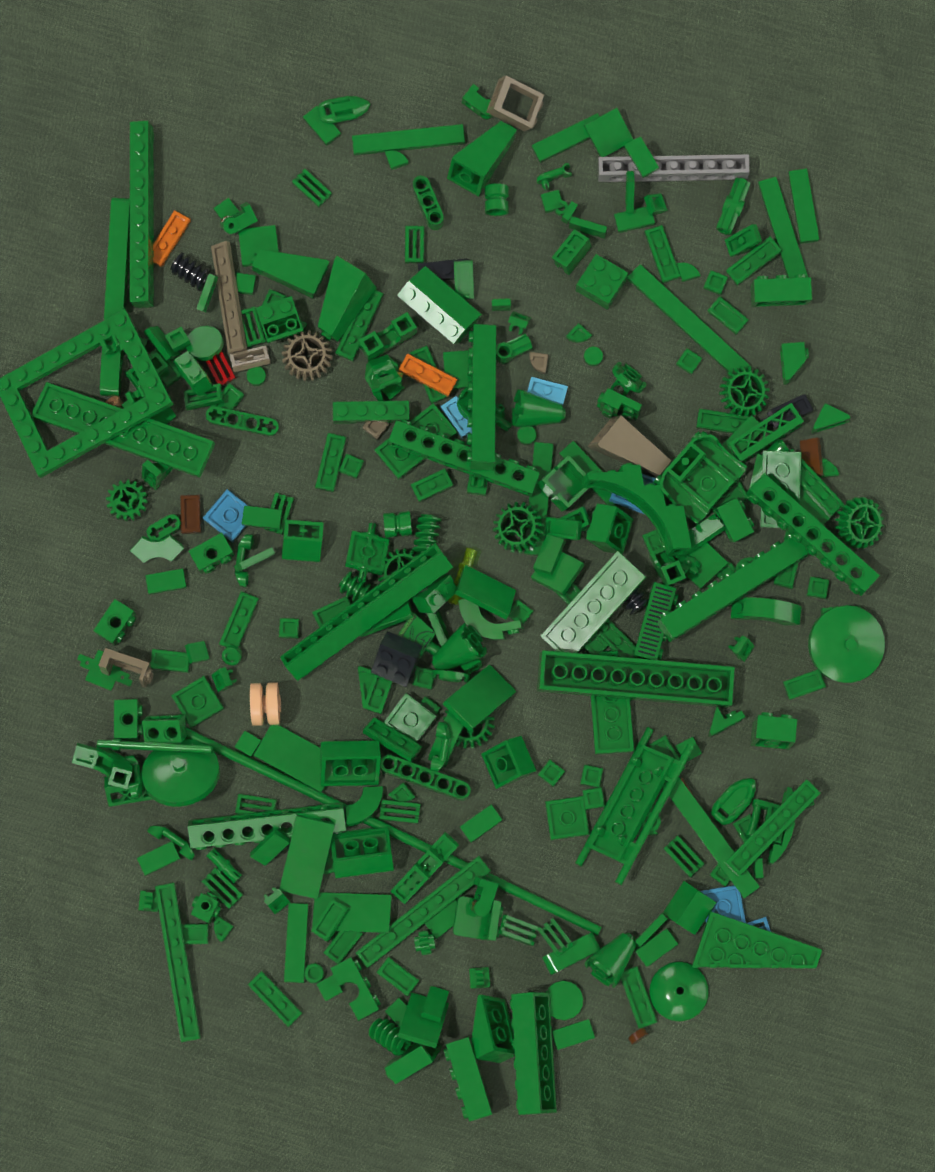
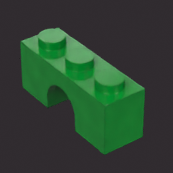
[358,312,417,361]
[330,957,381,1021]

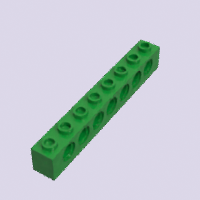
[388,420,540,497]
[746,473,880,596]
[188,802,346,850]

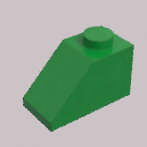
[780,342,809,385]

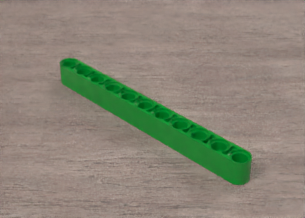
[100,197,130,396]

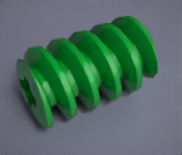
[412,514,442,554]
[338,571,371,602]
[369,1018,412,1056]

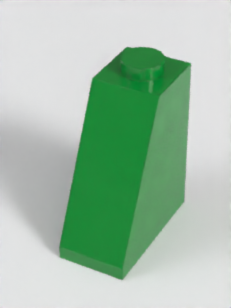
[384,1042,442,1085]

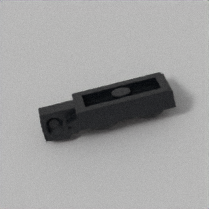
[761,394,813,429]

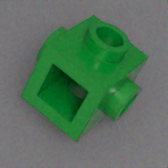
[191,892,221,924]

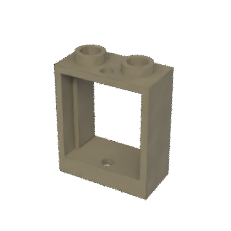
[486,75,544,132]

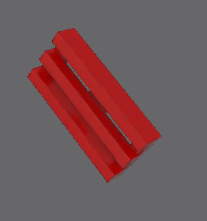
[206,350,236,386]

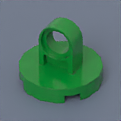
[610,362,646,396]

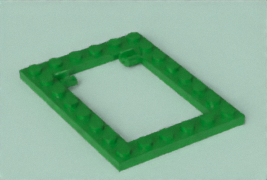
[0,309,174,478]

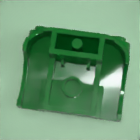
[653,431,747,526]

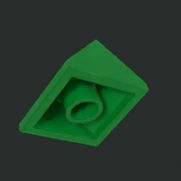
[663,881,717,935]

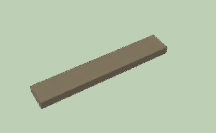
[211,241,247,354]

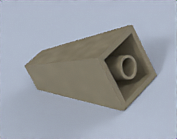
[588,416,671,476]

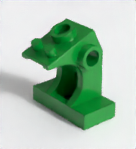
[141,459,173,490]

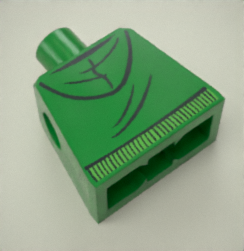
[398,613,440,658]

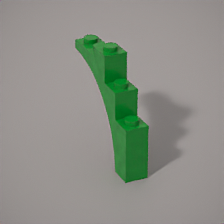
[582,463,691,556]

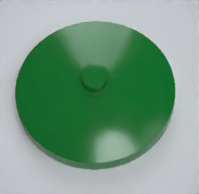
[808,606,885,683]
[141,739,220,807]

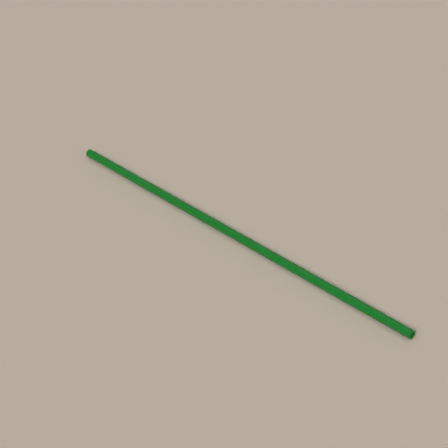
[171,727,601,936]

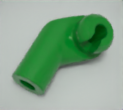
[495,404,512,432]

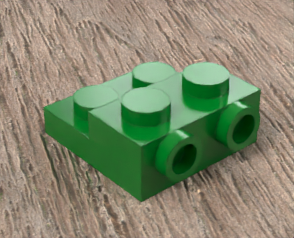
[596,388,642,420]

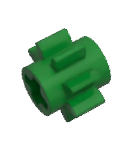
[414,930,436,955]

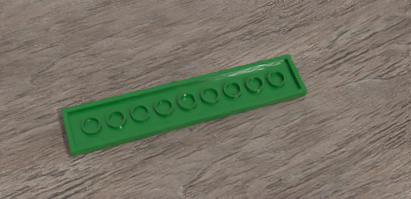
[31,382,215,478]

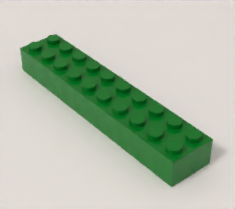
[537,650,735,708]

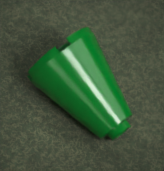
[512,389,565,427]
[432,623,487,671]
[584,933,636,988]

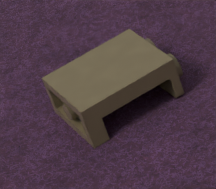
[99,648,154,688]

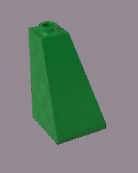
[447,121,517,197]
[318,256,377,342]

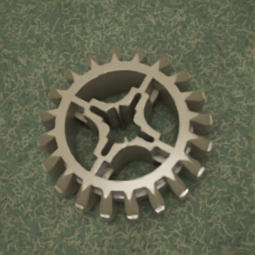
[282,330,333,381]

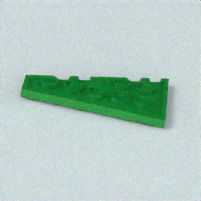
[691,911,822,968]

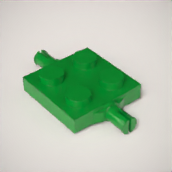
[345,523,390,582]

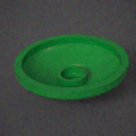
[649,962,708,1021]

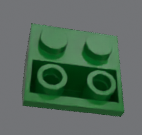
[256,296,304,343]
[281,520,324,562]

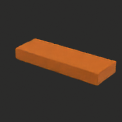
[153,210,191,267]
[398,353,457,397]

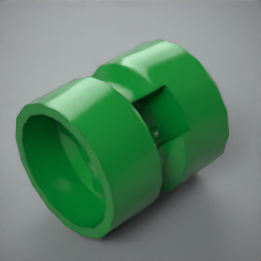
[485,184,509,216]
[383,511,412,538]

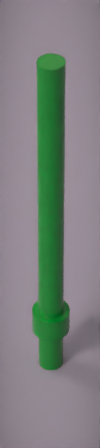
[97,739,213,754]

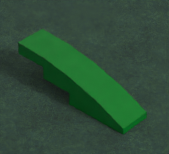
[390,832,459,904]

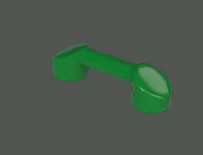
[235,534,254,587]
[430,721,450,772]
[124,755,143,799]
[147,826,195,861]

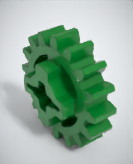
[106,479,148,522]

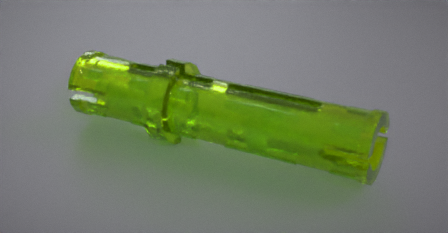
[447,548,478,605]

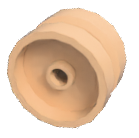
[250,682,281,726]

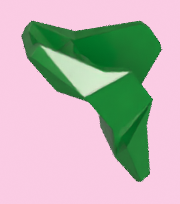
[365,354,403,401]

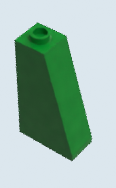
[250,249,330,299]

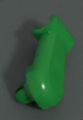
[536,163,572,190]

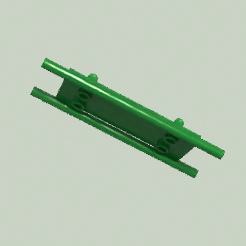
[575,727,694,886]

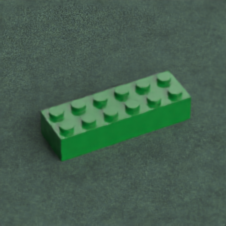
[510,992,557,1115]

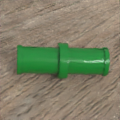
[206,847,242,884]

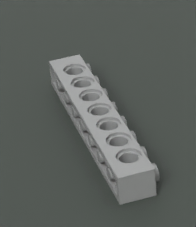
[598,154,749,182]

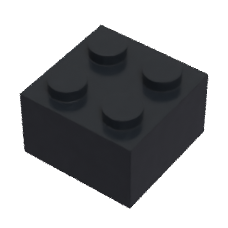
[371,631,423,687]

